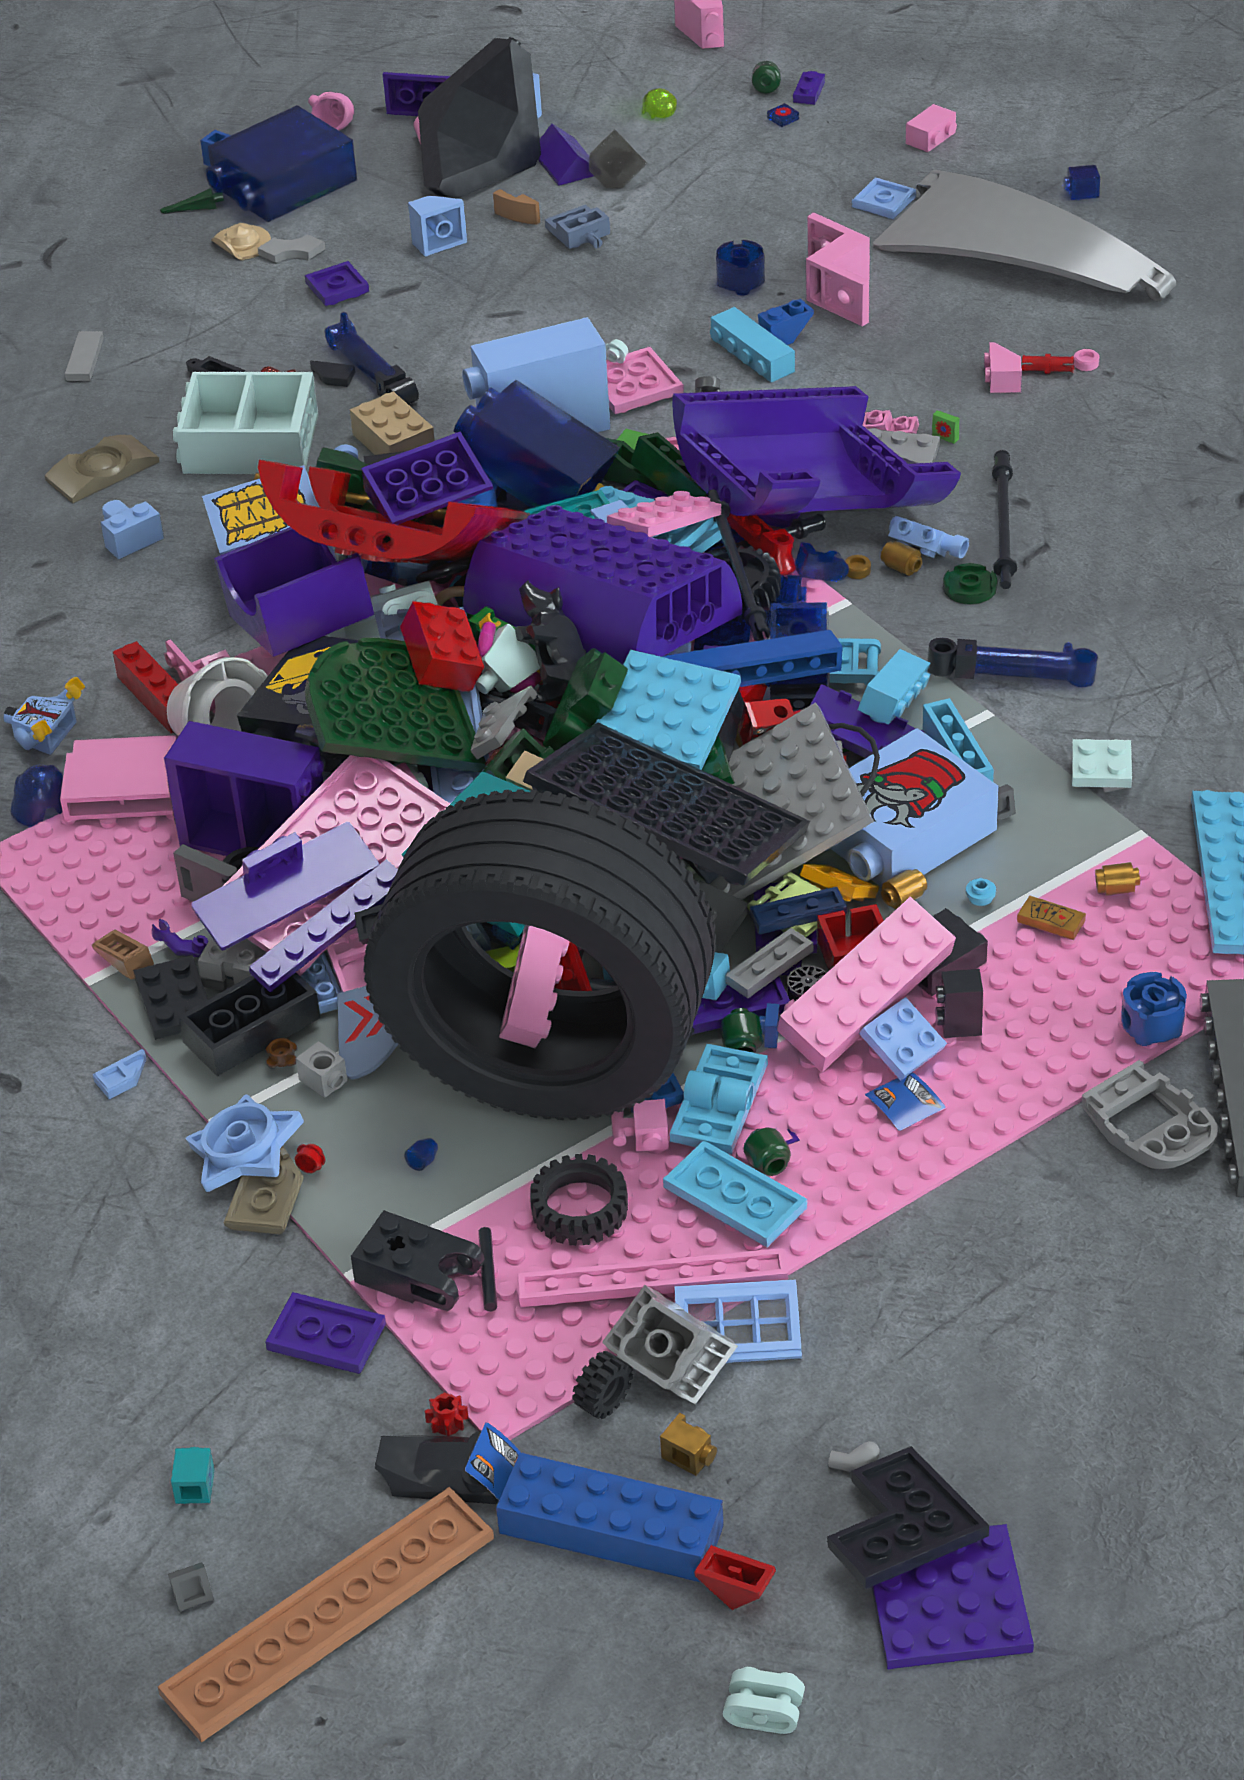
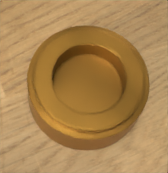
[844,555,871,579]

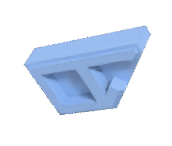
[93,1049,146,1099]

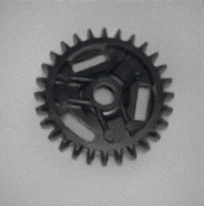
[709,545,782,627]

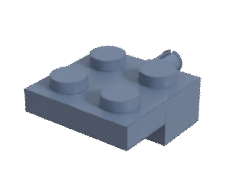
[545,205,610,249]

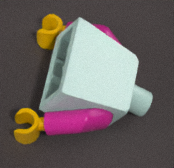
[475,613,542,694]

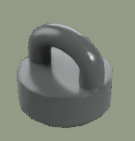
[695,376,720,393]

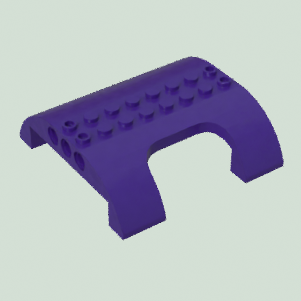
[672,386,961,516]

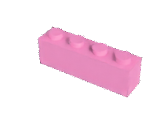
[499,925,569,1048]

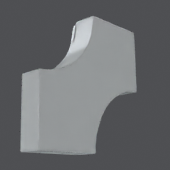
[258,234,325,263]

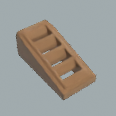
[91,929,154,980]

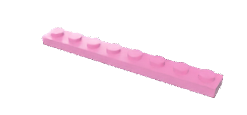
[517,1248,788,1307]

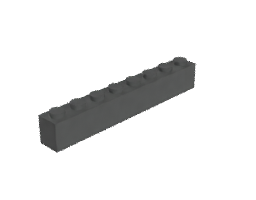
[1200,979,1244,1197]

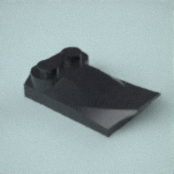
[375,1430,497,1504]

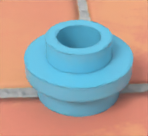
[966,878,996,906]

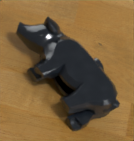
[515,580,586,703]

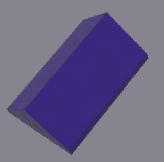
[538,123,601,186]

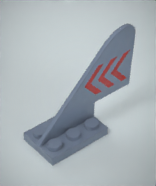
[337,923,491,1079]

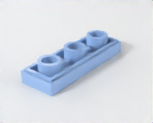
[301,952,341,1014]

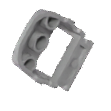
[1082,1060,1218,1169]

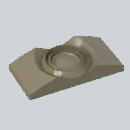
[45,435,159,503]

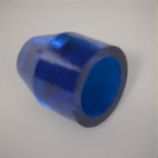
[404,1138,438,1171]

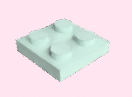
[1072,739,1132,788]

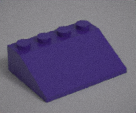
[361,432,493,525]

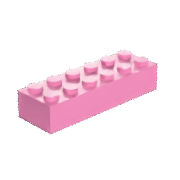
[777,897,956,1072]

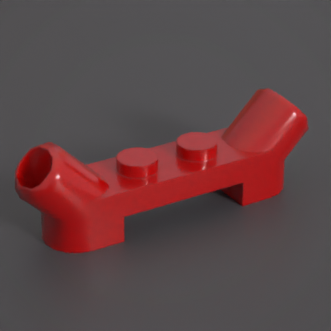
[727,513,796,577]

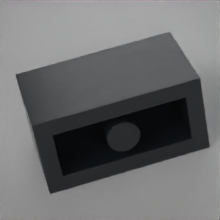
[935,969,983,1038]

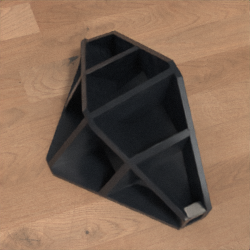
[418,37,541,199]

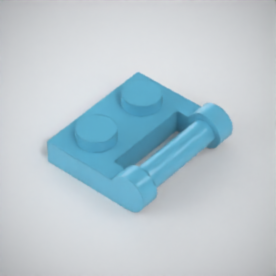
[830,638,881,686]

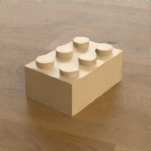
[350,391,435,455]

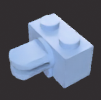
[101,500,164,559]

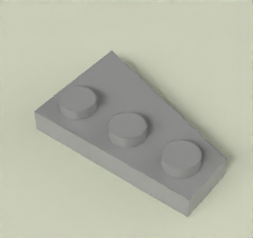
[866,428,940,464]
[471,686,538,759]

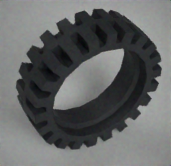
[530,1154,628,1246]

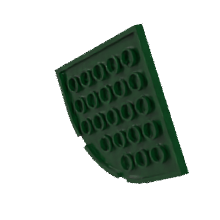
[305,638,487,773]

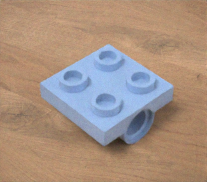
[859,997,947,1081]

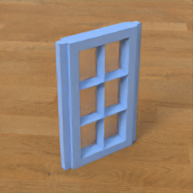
[674,1280,802,1363]

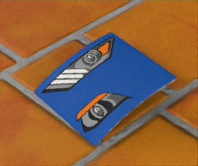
[865,1072,945,1131]
[465,1422,520,1500]

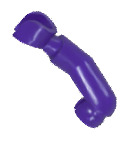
[151,919,209,958]

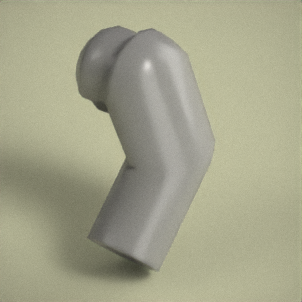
[828,1441,880,1472]

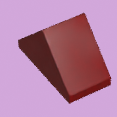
[694,1545,776,1610]

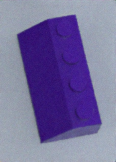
[382,72,450,116]

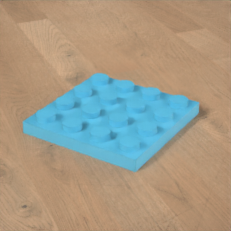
[595,650,741,770]

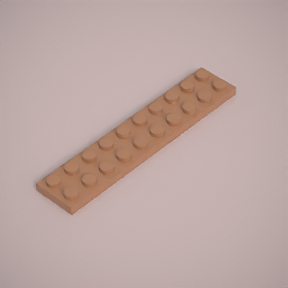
[158,1487,494,1743]

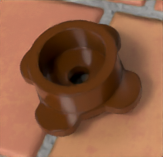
[266,1038,297,1068]

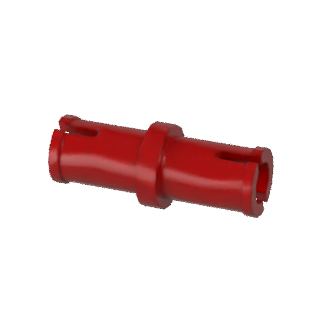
[1022,354,1074,374]

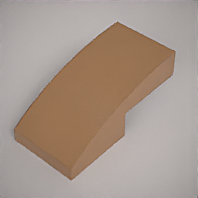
[493,189,540,225]

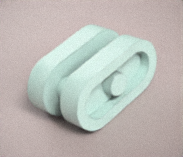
[723,1667,805,1734]

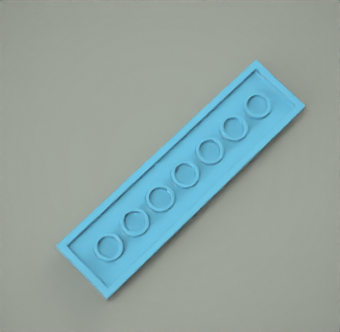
[1191,790,1244,955]

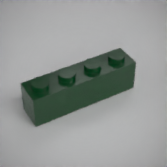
[631,432,708,497]

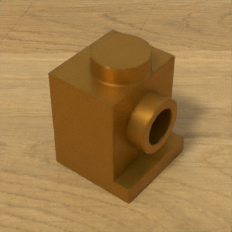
[660,1413,717,1476]

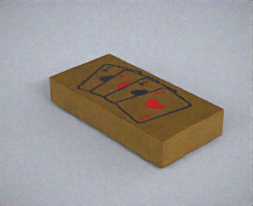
[1017,895,1086,940]

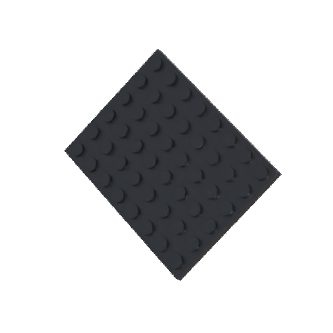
[523,722,810,886]

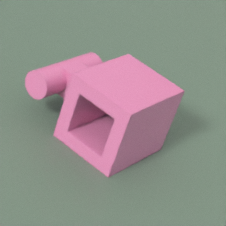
[611,1099,669,1152]

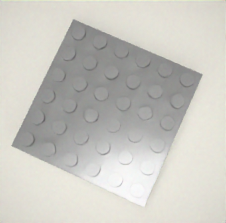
[702,702,874,900]

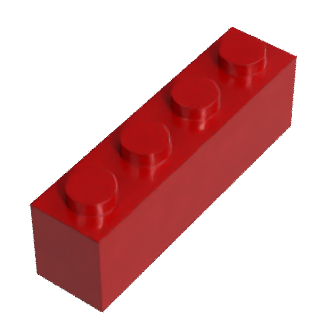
[113,641,178,734]

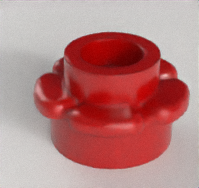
[294,1144,326,1173]

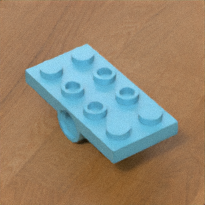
[670,1044,768,1155]

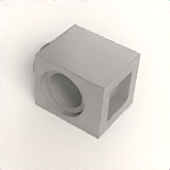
[296,1041,348,1098]

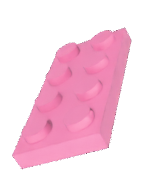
[607,491,721,537]

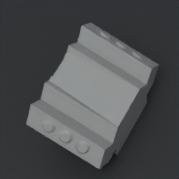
[602,1285,738,1404]

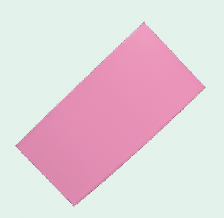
[863,410,919,434]

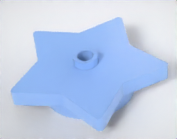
[186,1094,304,1192]

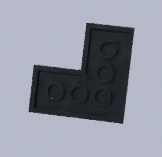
[827,1446,989,1589]

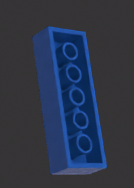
[496,1452,724,1583]

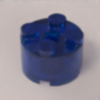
[716,240,765,296]

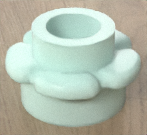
[605,339,628,363]

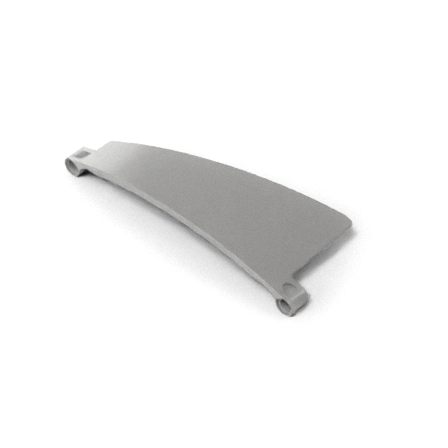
[873,170,1176,302]

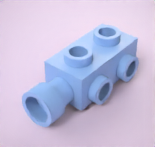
[888,516,969,559]

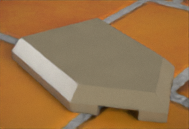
[223,1146,304,1234]

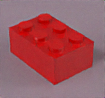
[400,601,484,692]

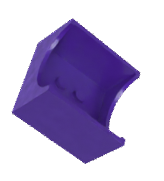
[214,527,374,657]

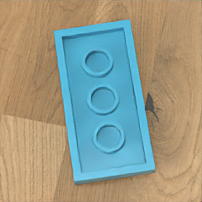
[663,1141,807,1247]

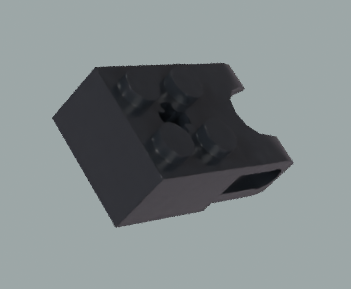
[351,1210,484,1311]

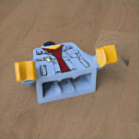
[3,677,85,755]

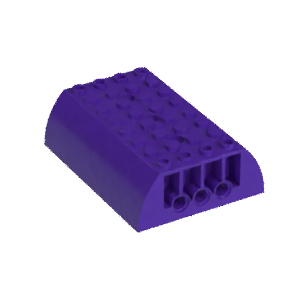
[463,505,742,665]

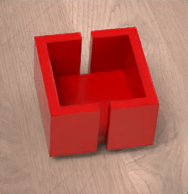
[817,904,884,970]

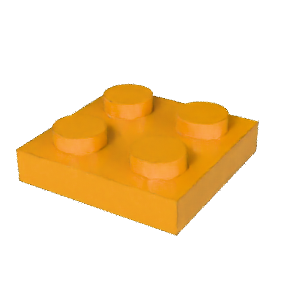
[800,864,879,902]

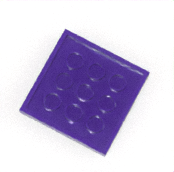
[872,1524,1034,1669]

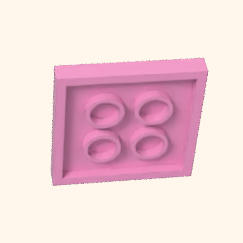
[606,347,684,414]

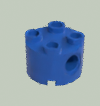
[1121,972,1187,1046]

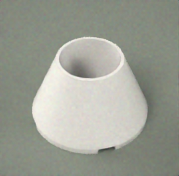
[167,657,268,736]

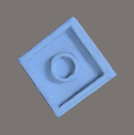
[852,178,916,219]

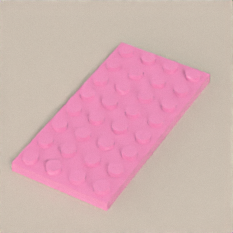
[223,755,450,976]

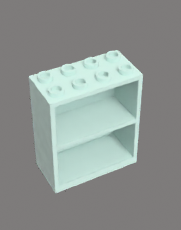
[173,372,318,474]

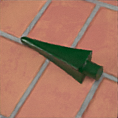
[160,188,224,213]

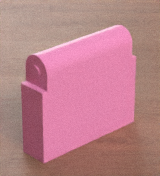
[60,735,178,820]

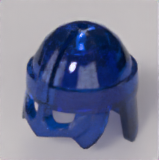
[10,764,63,827]

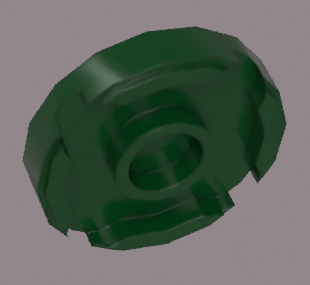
[943,563,998,604]

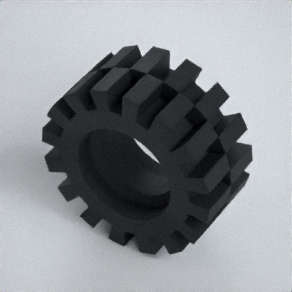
[572,1351,633,1419]

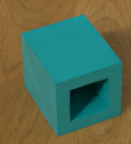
[171,1447,215,1504]

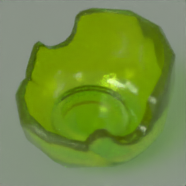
[642,88,677,119]

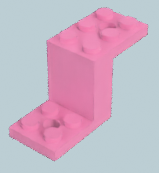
[806,213,870,327]

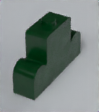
[542,648,628,751]

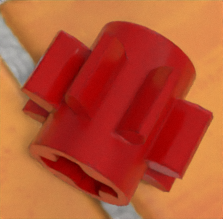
[425,1392,469,1436]

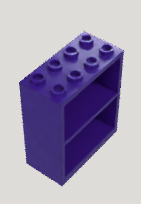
[164,721,324,856]

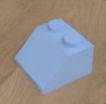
[408,196,467,257]

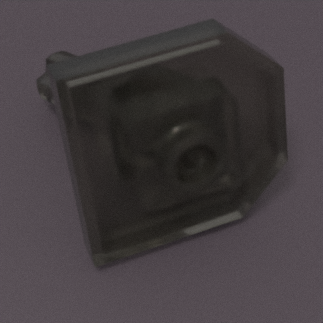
[589,129,648,189]

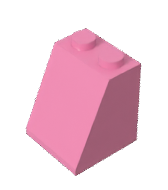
[674,0,724,49]

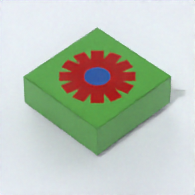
[932,410,960,444]

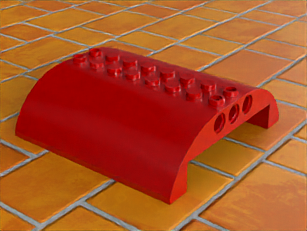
[258,460,530,564]

